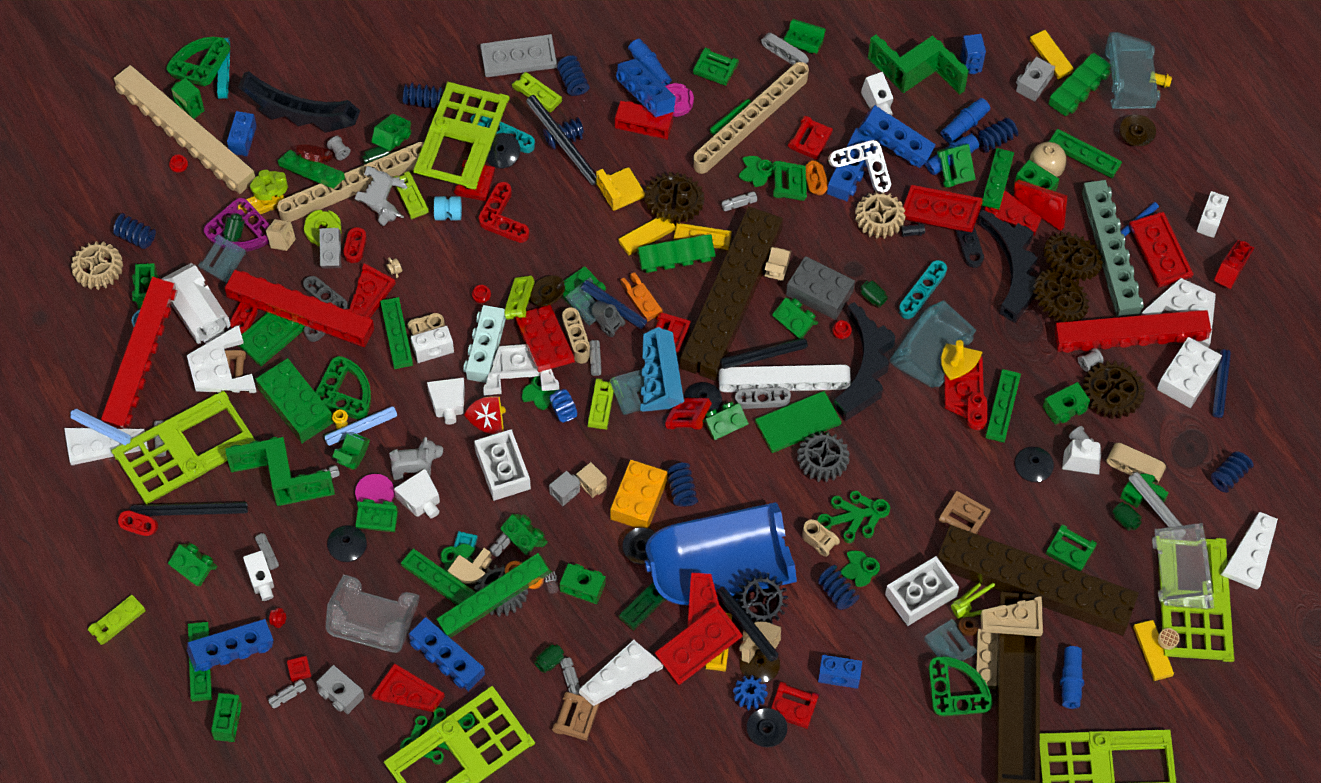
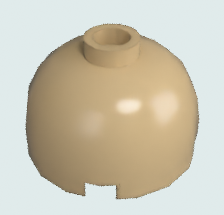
[1030,142,1066,177]

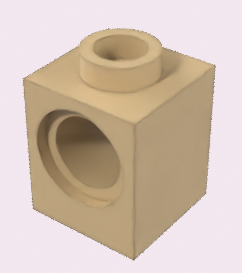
[266,219,296,251]
[576,462,607,498]

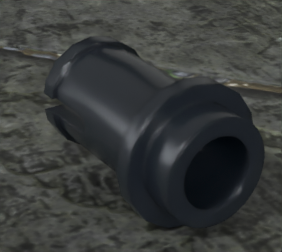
[901,222,925,237]

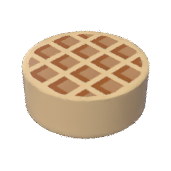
[1158,628,1179,650]

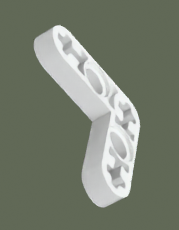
[828,140,891,193]

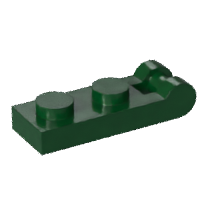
[619,582,667,631]

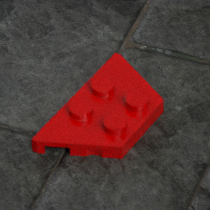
[944,357,984,420]

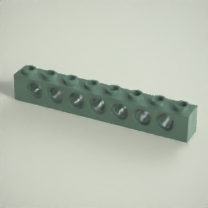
[1082,180,1144,318]

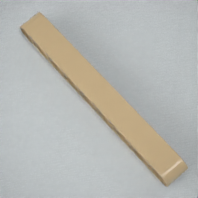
[693,62,809,174]
[277,142,424,222]

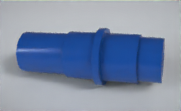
[628,39,672,86]
[941,98,991,143]
[925,134,979,175]
[1060,646,1084,709]

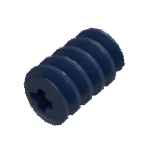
[557,55,590,96]
[403,82,443,109]
[543,117,584,150]
[978,118,1018,153]
[114,213,156,249]
[1211,451,1254,493]
[667,463,698,507]
[818,565,859,610]

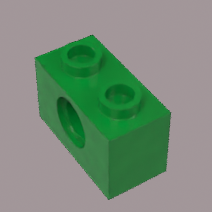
[171,78,205,119]
[1043,382,1090,425]
[560,563,606,604]

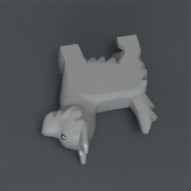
[355,166,408,226]
[389,437,443,480]

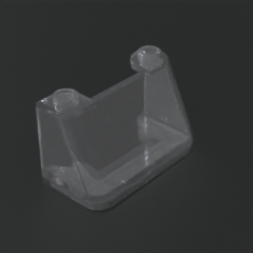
[1152,523,1215,609]
[326,575,419,653]

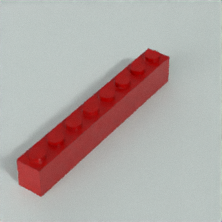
[225,270,374,348]
[101,276,178,429]
[1055,310,1211,353]

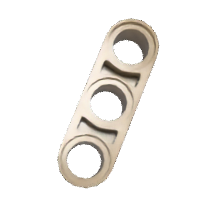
[562,308,590,363]
[1107,443,1166,485]

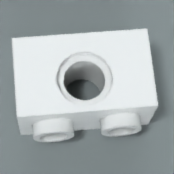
[1197,191,1229,238]
[411,326,454,363]

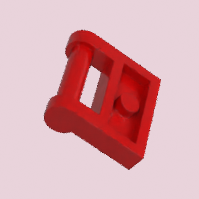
[788,116,833,160]
[454,160,495,201]
[655,313,691,356]
[665,398,712,430]
[771,681,819,729]

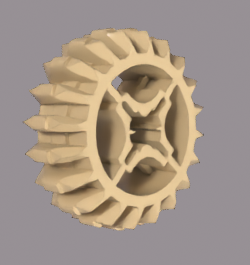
[855,191,905,239]
[71,241,123,290]

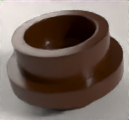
[959,617,979,636]

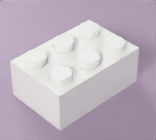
[1157,337,1222,408]
[474,429,531,501]
[885,557,959,626]

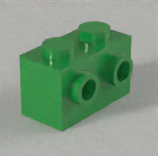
[132,263,158,308]

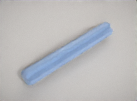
[324,406,397,445]
[71,409,131,445]

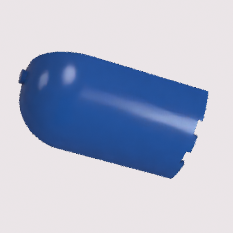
[644,502,797,605]

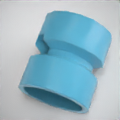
[434,196,462,220]

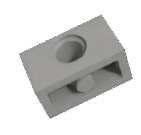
[1016,57,1055,102]
[320,228,341,269]
[317,665,364,714]

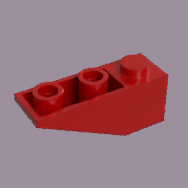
[1214,240,1254,289]

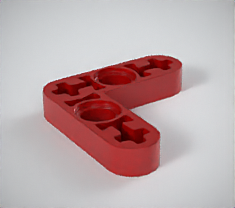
[479,182,529,243]

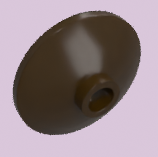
[1120,115,1156,146]
[530,275,565,306]
[740,649,780,684]

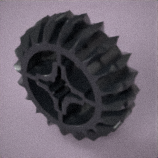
[735,572,788,624]

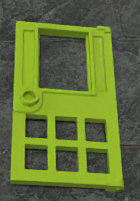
[414,82,510,189]
[111,390,256,505]
[1157,536,1235,662]
[384,686,535,783]
[1040,730,1176,783]

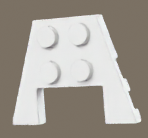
[1141,278,1216,347]
[187,326,257,393]
[484,344,559,395]

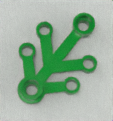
[817,491,890,543]
[400,707,475,765]

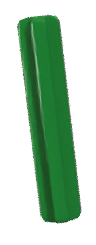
[710,99,752,136]

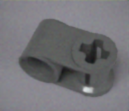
[592,301,625,337]

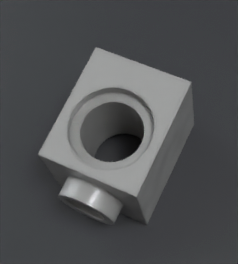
[549,471,580,506]

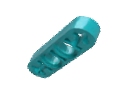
[217,38,230,99]
[471,114,535,153]
[899,260,947,319]

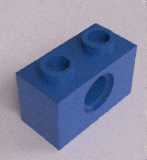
[960,34,986,74]
[227,111,257,156]
[818,655,862,689]

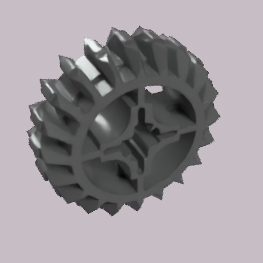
[797,431,850,482]
[474,564,528,617]

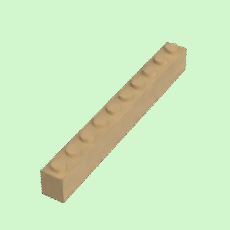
[114,65,255,194]

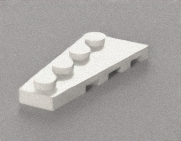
[65,428,148,465]
[1221,512,1278,589]
[579,640,663,706]

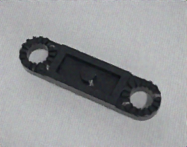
[955,226,984,268]

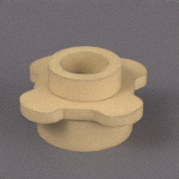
[386,257,402,278]

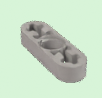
[761,33,809,65]
[735,387,791,409]

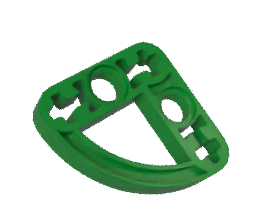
[167,37,230,86]
[315,356,371,420]
[929,657,992,717]

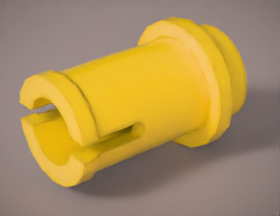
[1148,72,1172,88]
[332,410,348,429]

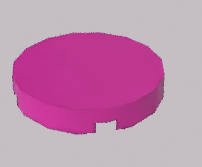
[665,83,694,117]
[355,474,395,504]

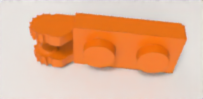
[620,272,663,322]

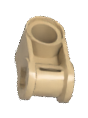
[408,313,445,336]
[802,520,840,557]

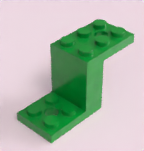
[868,35,968,95]
[225,437,335,506]

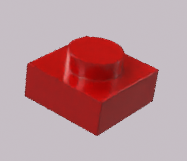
[287,656,311,682]

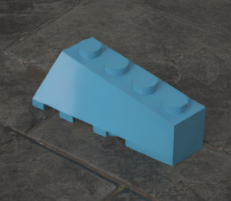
[640,327,684,412]

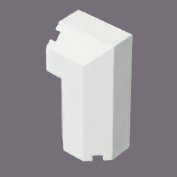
[162,263,230,344]

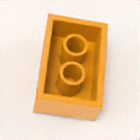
[611,460,667,529]

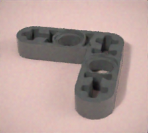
[303,276,348,342]

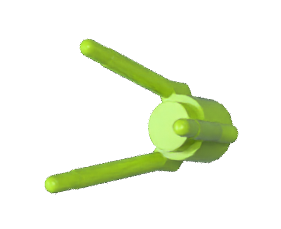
[951,583,995,619]

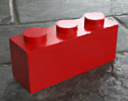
[615,101,673,140]

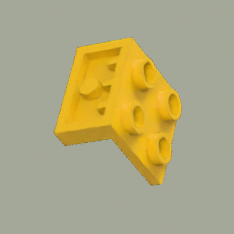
[596,167,645,211]

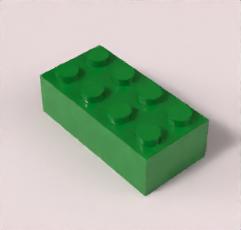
[256,358,333,444]

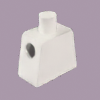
[861,72,893,116]
[427,378,465,424]
[1062,439,1101,474]
[394,469,440,518]
[243,551,274,601]

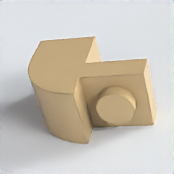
[765,247,791,281]
[448,548,492,585]
[740,622,781,663]

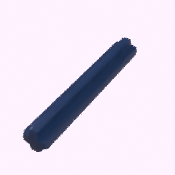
[581,280,647,329]
[1213,349,1231,418]

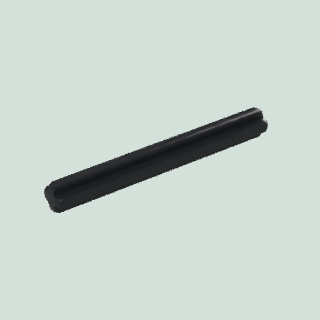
[720,338,808,369]
[716,586,779,662]

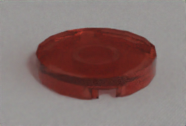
[296,144,333,162]

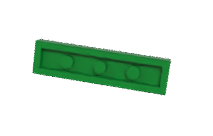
[1049,129,1122,179]
[982,148,1014,209]
[278,150,345,189]
[380,297,413,369]
[986,369,1021,443]
[401,548,476,605]
[188,622,212,702]

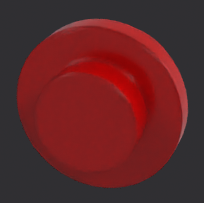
[169,155,188,172]
[472,285,491,303]
[833,320,852,339]
[269,608,286,628]

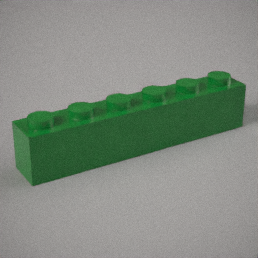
[437,553,552,638]

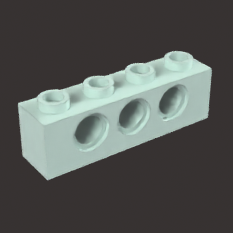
[464,305,506,383]

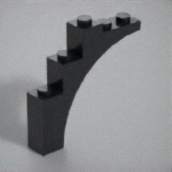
[238,71,361,133]
[977,210,1038,323]
[834,302,895,422]

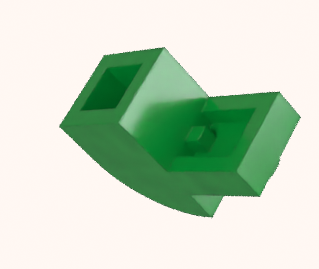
[333,432,370,470]
[1120,474,1169,508]

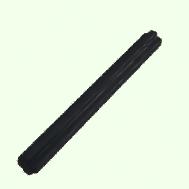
[526,95,597,185]
[130,502,248,516]

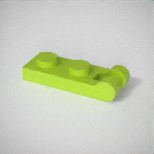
[512,72,562,113]
[394,171,428,219]
[505,276,534,319]
[588,378,616,430]
[88,595,146,645]

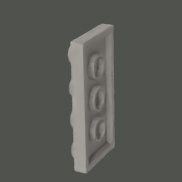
[480,35,557,77]

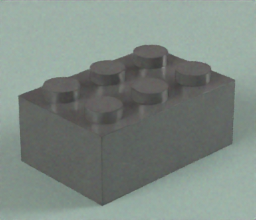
[786,256,855,320]

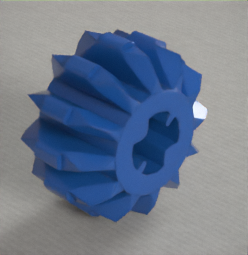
[549,389,577,423]
[733,675,768,710]

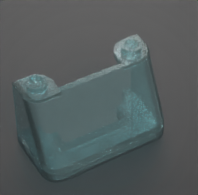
[1105,32,1160,109]
[889,300,976,388]

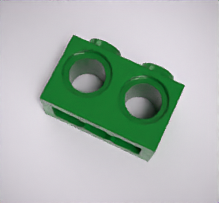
[372,113,411,151]
[1014,160,1059,191]
[211,693,242,742]

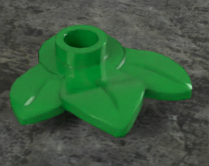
[739,156,774,187]
[522,376,560,410]
[441,544,475,572]
[841,551,880,587]

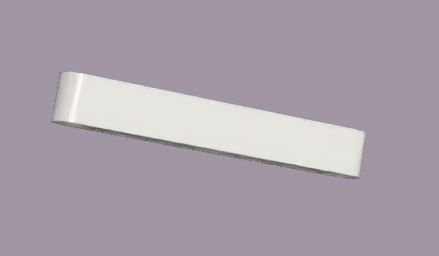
[718,365,851,392]

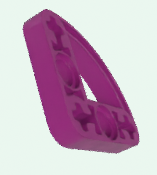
[204,198,270,252]

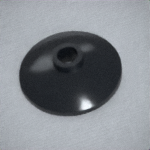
[486,133,520,169]
[684,382,722,416]
[1015,447,1054,482]
[327,525,367,562]
[623,528,656,565]
[747,708,788,748]

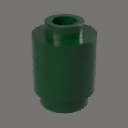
[362,146,389,165]
[223,213,245,242]
[860,280,888,308]
[1112,502,1142,531]
[534,644,564,673]

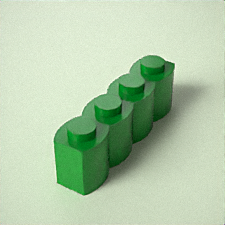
[1048,53,1111,116]
[637,234,716,273]

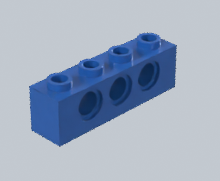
[616,59,676,117]
[859,105,936,168]
[827,128,876,202]
[409,617,485,691]
[187,619,273,672]

